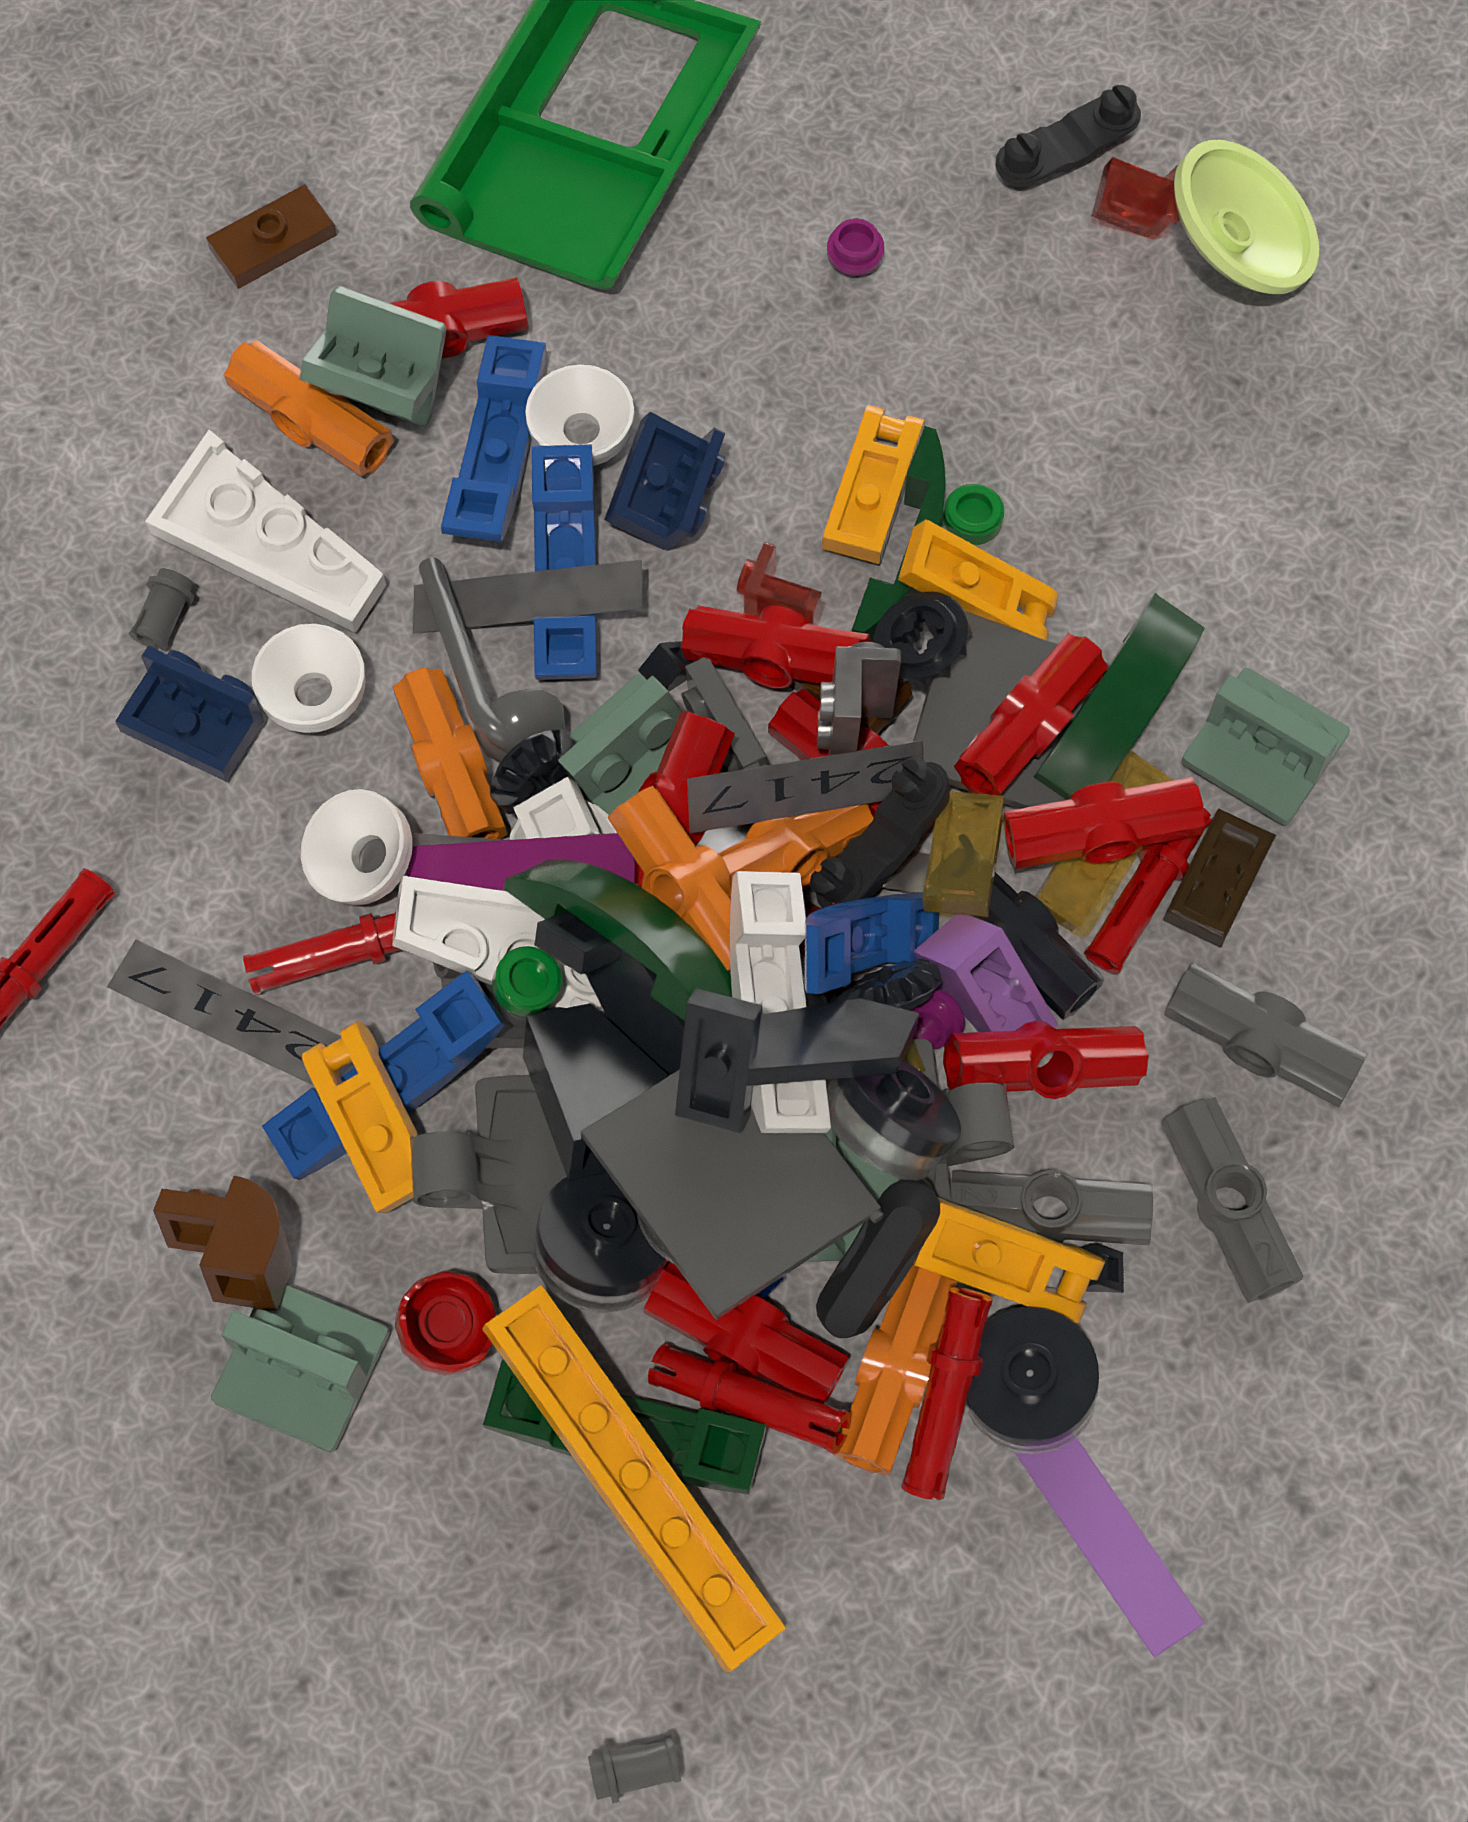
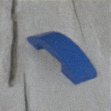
[441,335,546,542]
[531,444,597,680]
[805,891,939,994]
[262,970,505,1180]

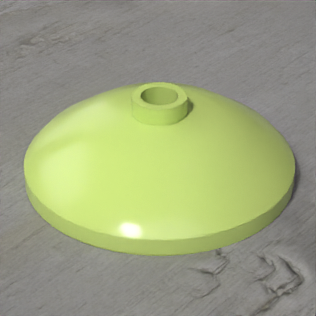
[1174,140,1319,294]

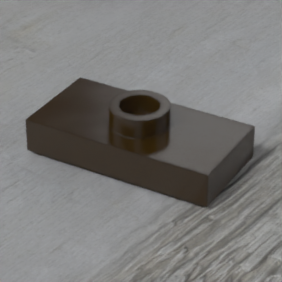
[1163,808,1276,947]

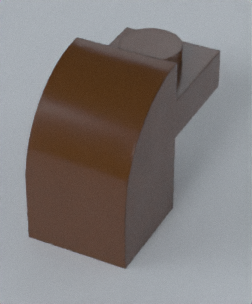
[153,1176,292,1311]

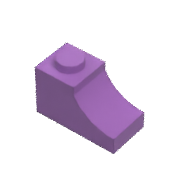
[914,911,1058,1032]

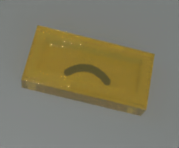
[922,791,1005,917]

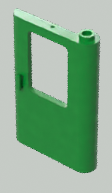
[410,0,761,289]

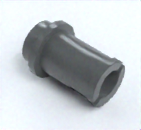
[129,568,194,651]
[588,1734,681,1804]

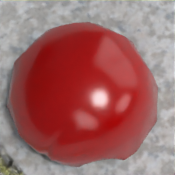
[395,1271,497,1376]

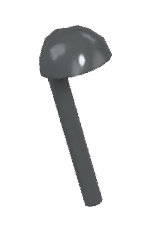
[419,558,565,763]

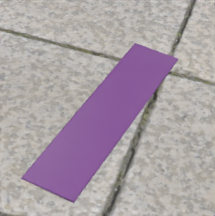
[1008,1433,1205,1658]

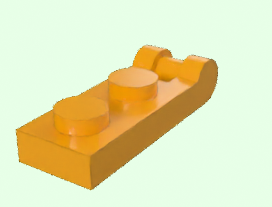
[822,405,925,564]
[898,519,1059,640]
[302,1020,418,1214]
[913,1197,1105,1324]

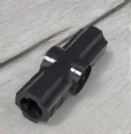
[929,850,1104,1020]

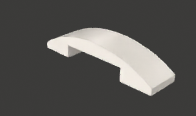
[730,871,831,1133]

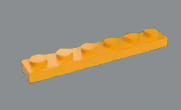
[482,1285,786,1673]

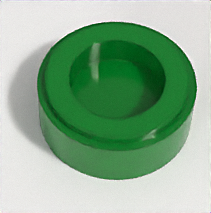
[943,484,1004,545]
[492,946,561,1016]

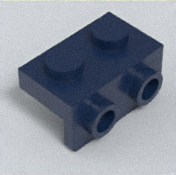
[604,412,725,551]
[115,646,264,782]

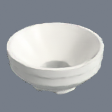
[525,364,635,466]
[252,624,366,733]
[301,789,412,905]

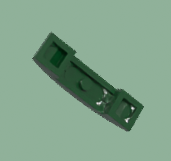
[851,426,946,642]
[1033,593,1205,800]
[503,859,732,1021]
[483,1359,767,1494]

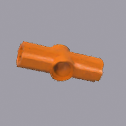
[224,340,394,477]
[392,667,507,840]
[607,786,731,975]
[718,803,874,898]
[834,1264,957,1476]

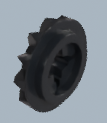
[873,592,972,685]
[490,729,576,815]
[838,959,942,1010]

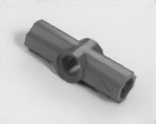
[1164,963,1368,1107]
[1162,1097,1304,1303]
[951,1170,1153,1246]

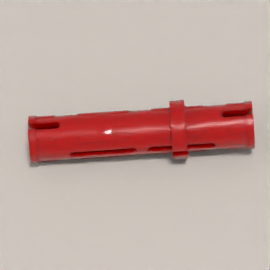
[1084,807,1212,975]
[0,868,115,1029]
[243,912,401,995]
[901,1287,993,1500]
[648,1343,851,1455]

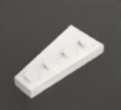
[145,430,386,633]
[392,876,608,1019]

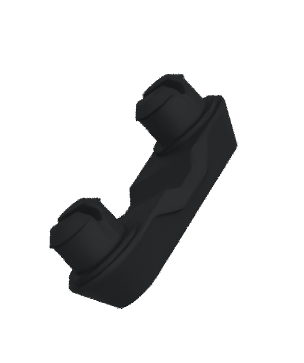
[995,84,1141,189]
[810,757,950,908]
[816,1175,940,1338]

